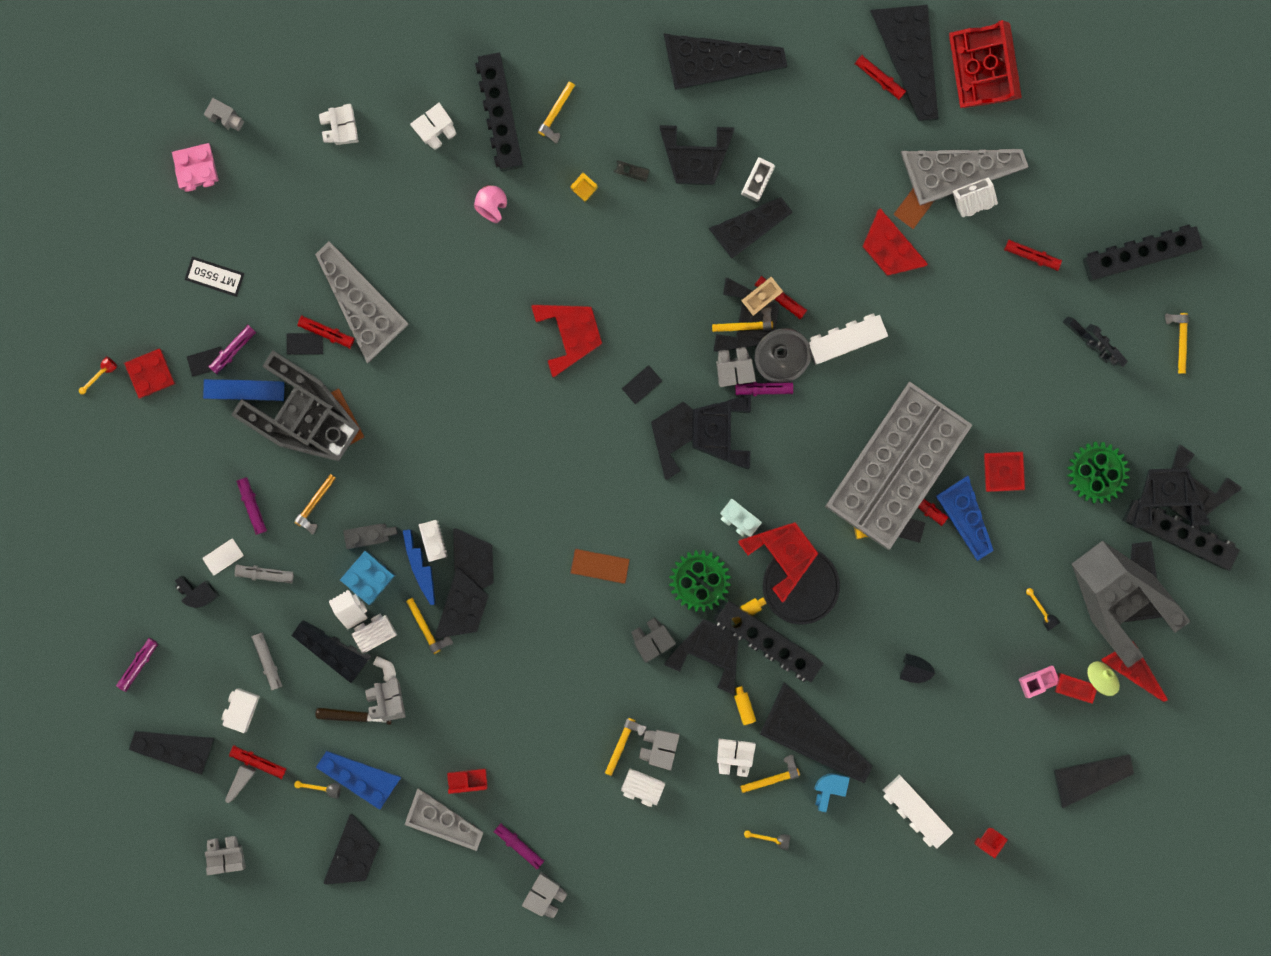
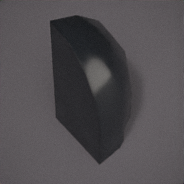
[900,653,935,683]

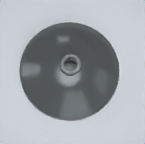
[754,328,811,383]

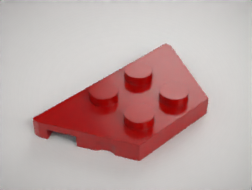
[862,208,928,276]

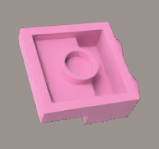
[172,143,219,192]

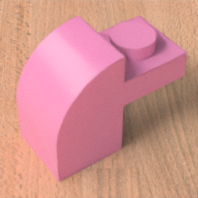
[1019,665,1059,698]

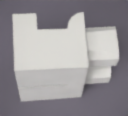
[410,103,457,150]
[319,104,359,145]
[717,738,756,777]

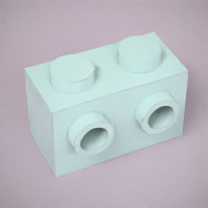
[720,499,762,538]

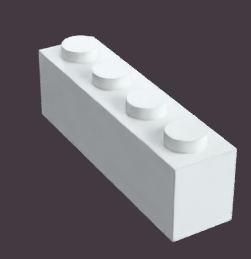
[809,313,888,365]
[883,775,953,849]

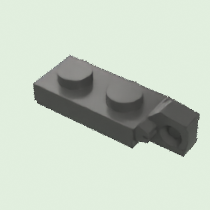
[343,524,398,549]

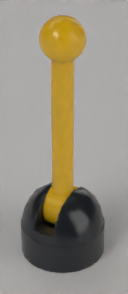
[1026,588,1060,631]

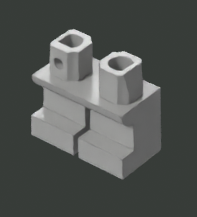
[204,98,244,131]
[716,347,756,387]
[365,678,406,721]
[639,729,679,770]
[205,836,246,875]
[522,872,568,918]

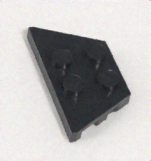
[453,528,494,589]
[435,567,488,638]
[323,814,380,884]

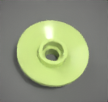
[1088,661,1120,696]

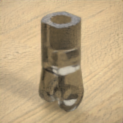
[614,160,650,182]

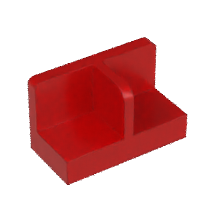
[1055,673,1097,704]
[447,768,488,794]
[974,828,1008,858]

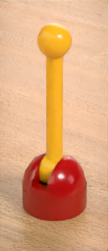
[79,356,118,395]

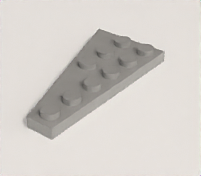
[901,149,1029,206]
[315,241,409,364]

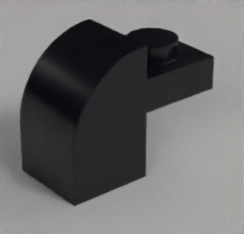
[175,576,220,608]

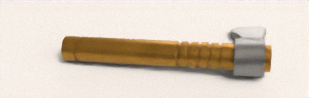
[294,474,336,534]

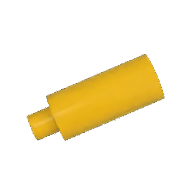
[732,597,767,625]
[734,686,756,725]

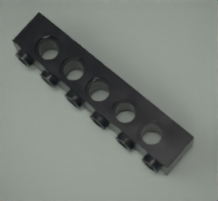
[475,52,523,172]
[1083,224,1203,282]
[1122,498,1240,571]
[714,598,824,682]

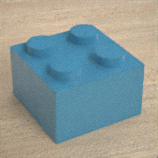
[340,551,396,605]

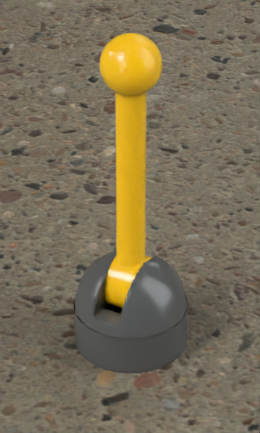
[294,781,341,799]
[744,830,791,851]

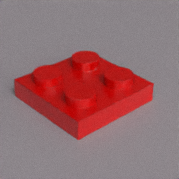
[124,348,175,398]
[984,452,1025,492]

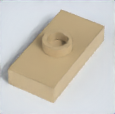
[741,277,783,316]

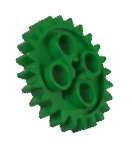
[1067,442,1130,504]
[669,550,731,612]

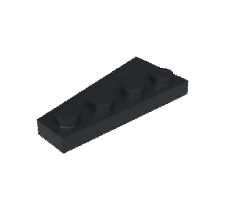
[709,197,793,259]
[1124,541,1162,622]
[291,620,372,683]
[129,731,215,775]
[1054,754,1134,808]

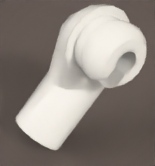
[373,656,396,682]

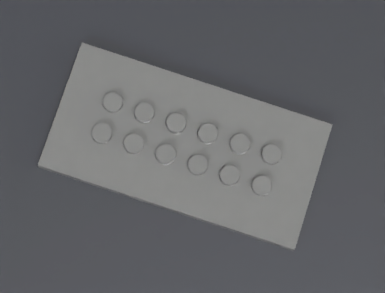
[825,381,972,550]

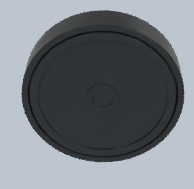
[762,551,840,624]

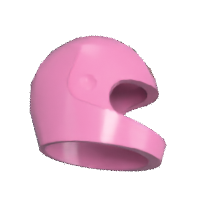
[474,185,507,223]

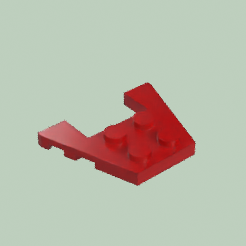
[531,305,602,377]
[738,522,818,603]

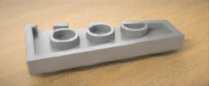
[404,788,484,851]

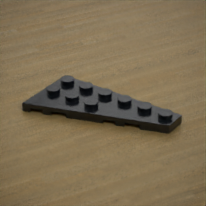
[870,5,938,121]
[663,33,787,90]
[760,682,873,784]

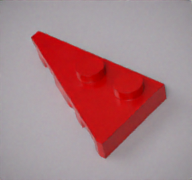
[1101,641,1168,702]

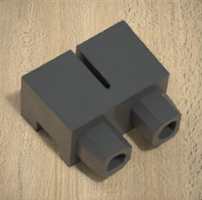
[631,617,676,663]

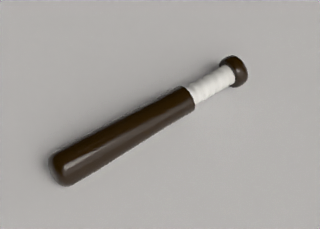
[315,708,392,725]

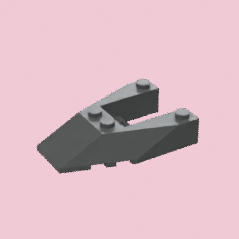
[231,350,360,461]
[1072,541,1191,668]

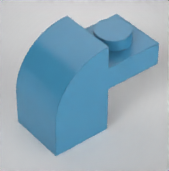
[814,773,850,812]

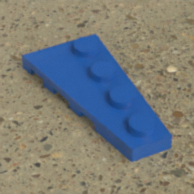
[935,476,994,561]
[316,751,401,810]

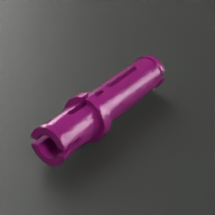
[208,324,256,374]
[735,382,793,397]
[236,477,267,535]
[116,638,159,692]
[493,823,545,870]

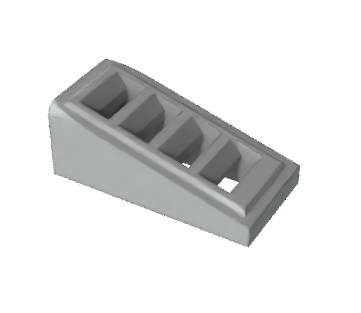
[225,765,256,803]

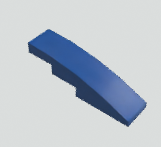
[203,379,284,401]
[403,530,436,605]

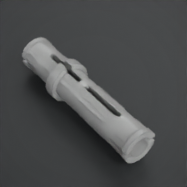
[235,565,294,584]
[251,632,283,691]

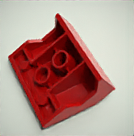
[949,20,1022,108]

